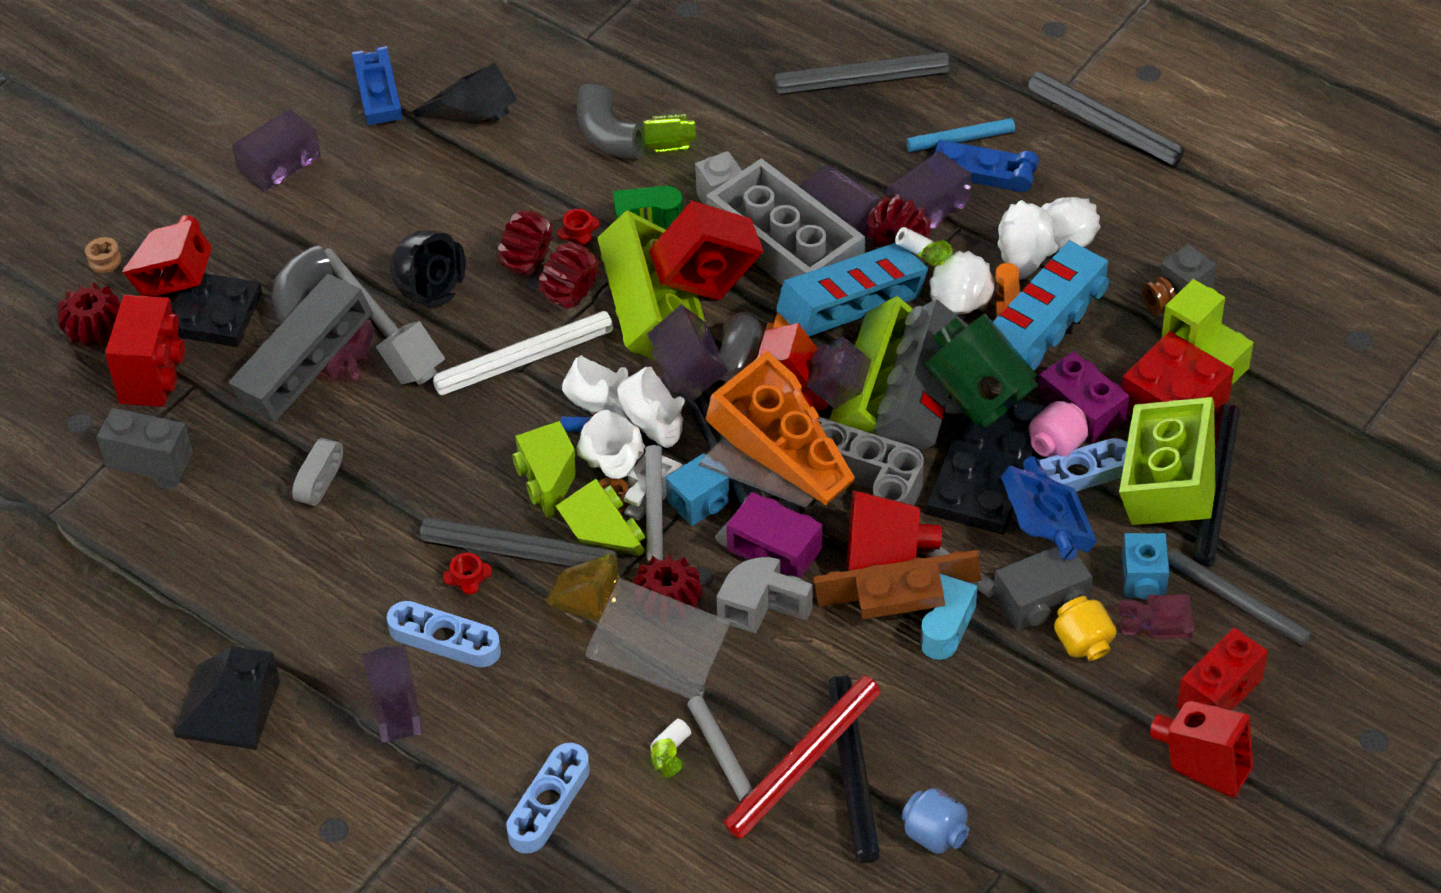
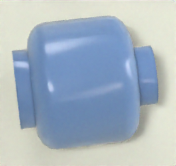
[902,788,969,854]

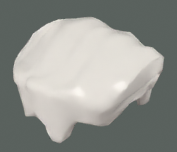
[1042,197,1101,251]
[998,200,1058,280]
[929,250,995,315]
[562,355,628,418]
[617,367,685,448]
[576,410,645,479]

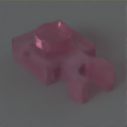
[327,319,374,381]
[1118,594,1194,639]

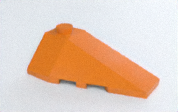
[705,350,855,505]

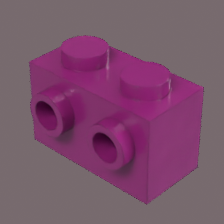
[1037,351,1129,444]
[726,492,822,578]

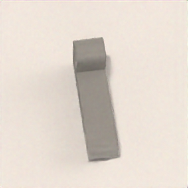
[818,417,924,505]

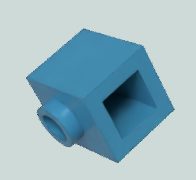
[665,453,730,526]
[1121,533,1169,599]

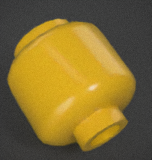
[1054,596,1116,661]

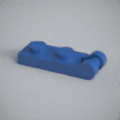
[352,46,403,125]
[930,140,1039,192]

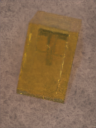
[545,553,620,624]

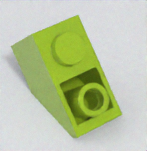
[512,421,577,518]
[556,479,646,557]

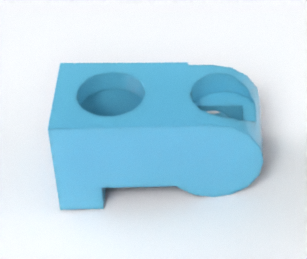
[920,574,977,660]

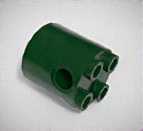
[925,314,1038,429]

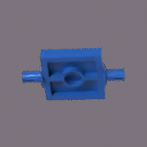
[1001,456,1097,560]

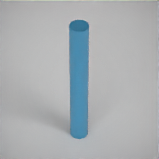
[906,118,1015,152]

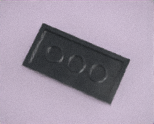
[927,393,1046,535]

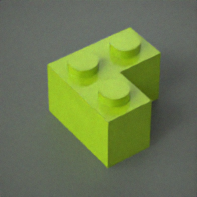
[1161,279,1254,385]

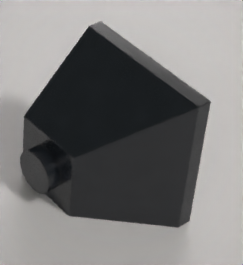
[412,63,518,123]
[174,646,280,750]

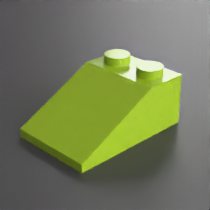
[1119,397,1215,525]

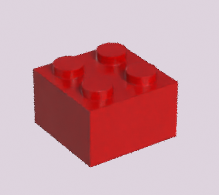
[649,200,764,301]
[105,295,185,407]
[1122,331,1234,414]

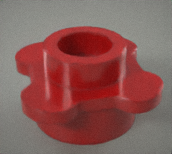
[557,209,599,245]
[443,552,492,595]

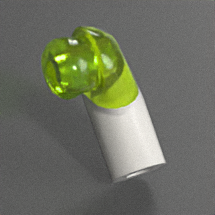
[895,227,953,266]
[651,718,691,778]

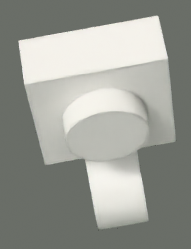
[624,453,683,521]

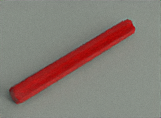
[724,675,880,839]

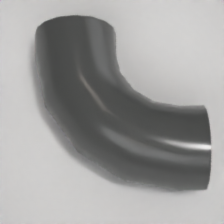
[577,84,645,159]
[271,244,333,325]
[711,312,763,384]

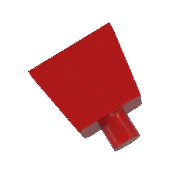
[122,215,212,297]
[846,490,942,570]
[1150,701,1254,798]

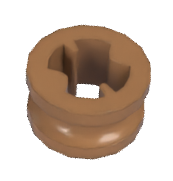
[85,237,122,273]

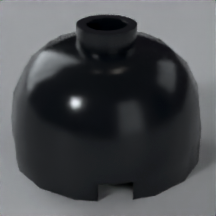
[390,230,466,307]

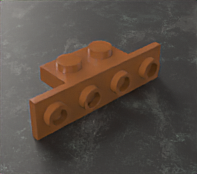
[813,550,982,620]

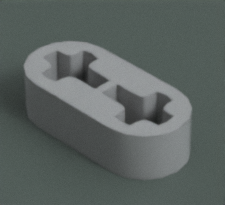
[292,437,343,506]

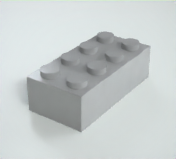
[706,158,865,285]

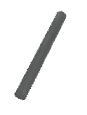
[1168,548,1312,647]

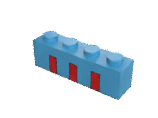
[993,240,1109,370]
[776,243,928,336]

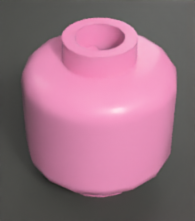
[1029,401,1088,458]

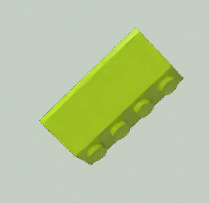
[597,210,710,361]
[829,296,913,436]

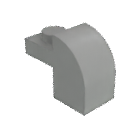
[716,557,813,634]

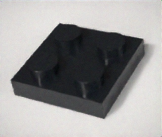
[172,273,262,347]

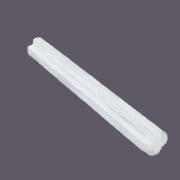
[433,311,613,395]

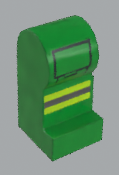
[612,186,683,230]

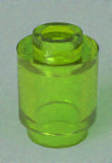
[643,113,696,152]

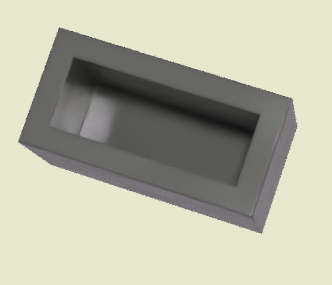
[96,408,193,483]
[994,546,1093,631]

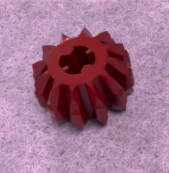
[866,194,932,255]
[498,210,553,276]
[539,241,599,309]
[57,283,121,347]
[632,553,702,624]

